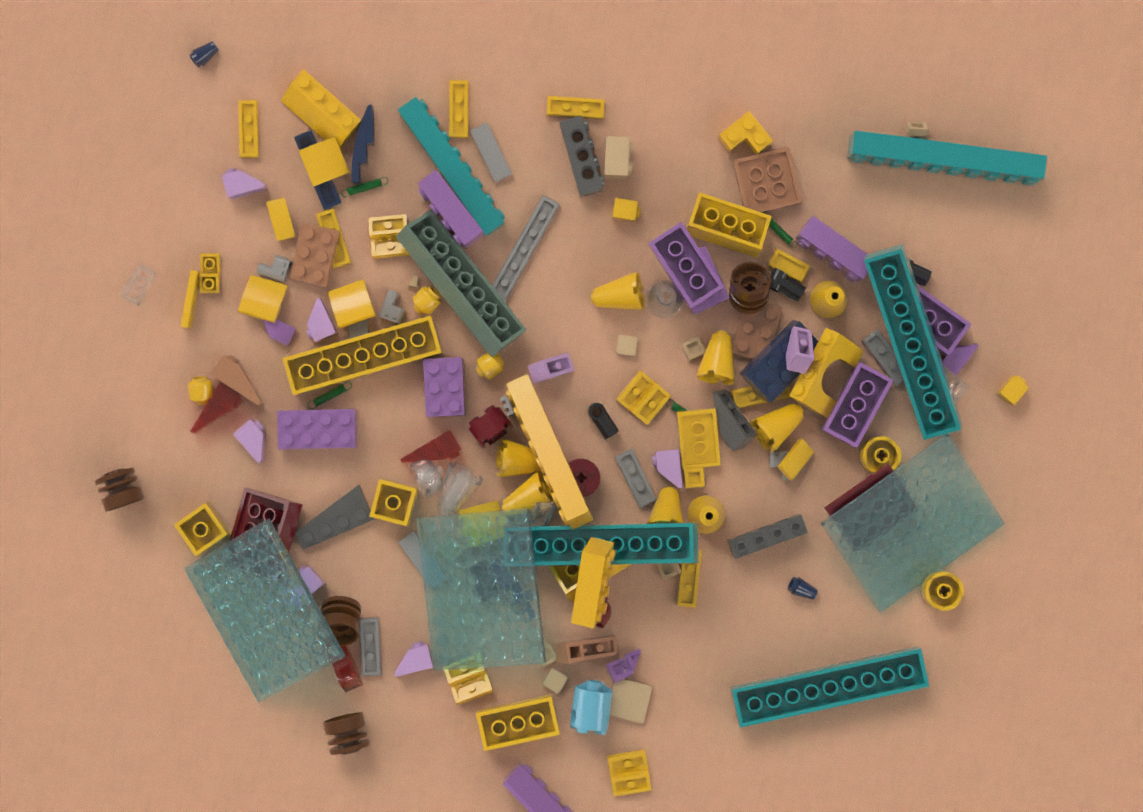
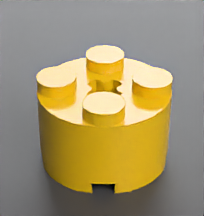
[860,436,902,474]
[921,571,964,611]

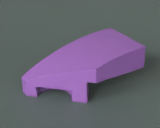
[263,319,296,346]
[942,343,978,375]
[606,649,641,683]

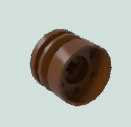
[729,262,771,314]
[95,467,144,512]
[318,596,361,646]
[323,712,370,755]

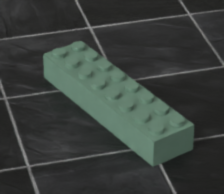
[396,210,526,357]

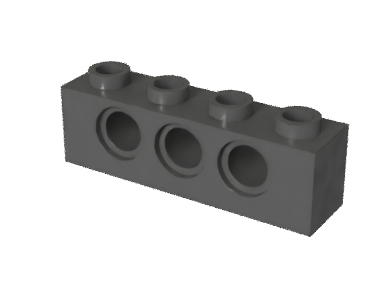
[560,115,605,198]
[727,514,808,559]

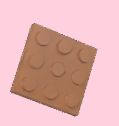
[733,147,802,213]

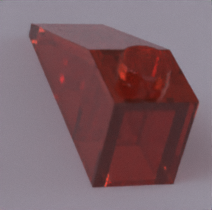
[190,382,243,434]
[400,430,462,463]
[325,642,363,692]

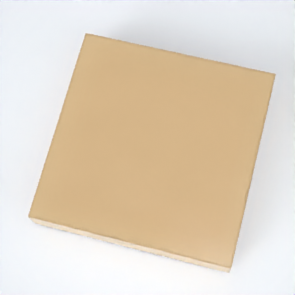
[610,679,653,724]

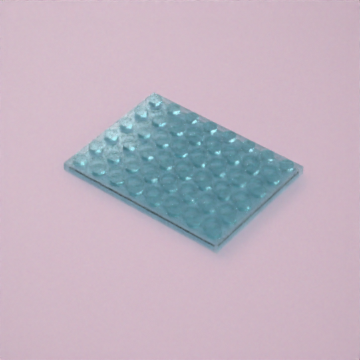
[821,434,1005,613]
[416,508,546,670]
[184,519,345,703]

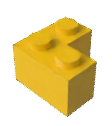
[718,111,773,155]

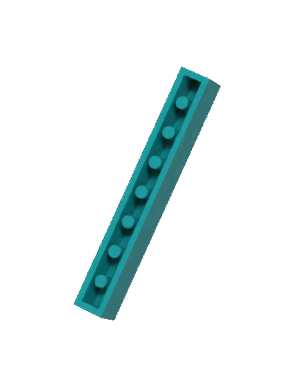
[397,97,505,237]

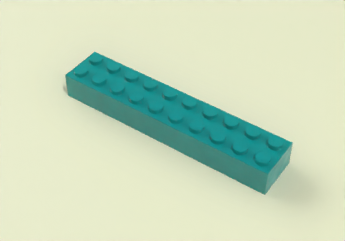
[847,130,1047,186]
[864,244,962,440]
[504,523,699,567]
[730,646,930,728]

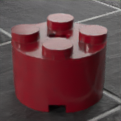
[469,405,513,448]
[568,458,600,497]

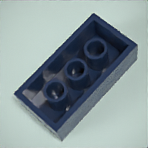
[739,320,818,403]

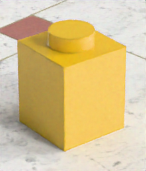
[612,198,641,222]
[996,375,1029,405]

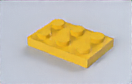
[677,408,721,469]

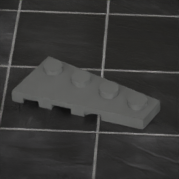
[296,484,374,550]

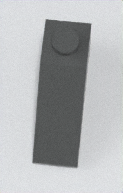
[712,389,757,451]

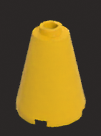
[591,272,645,310]
[810,280,848,318]
[696,330,735,385]
[750,403,804,453]
[496,439,542,477]
[501,472,556,517]
[647,487,683,524]
[687,495,725,534]

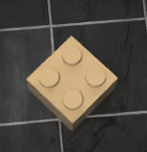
[604,136,633,181]

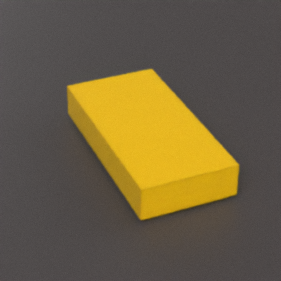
[767,248,810,283]
[777,439,814,480]

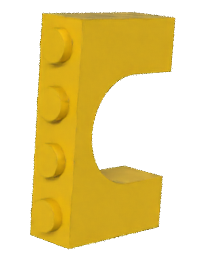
[789,328,864,418]

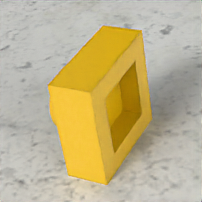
[684,467,705,488]

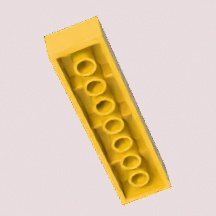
[282,315,443,396]
[506,374,593,530]

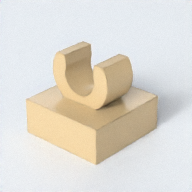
[906,122,928,139]

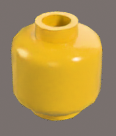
[412,286,441,315]
[475,352,505,380]
[188,376,214,405]

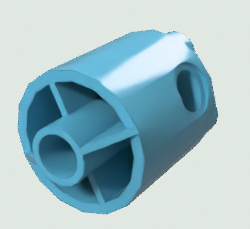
[570,680,613,735]

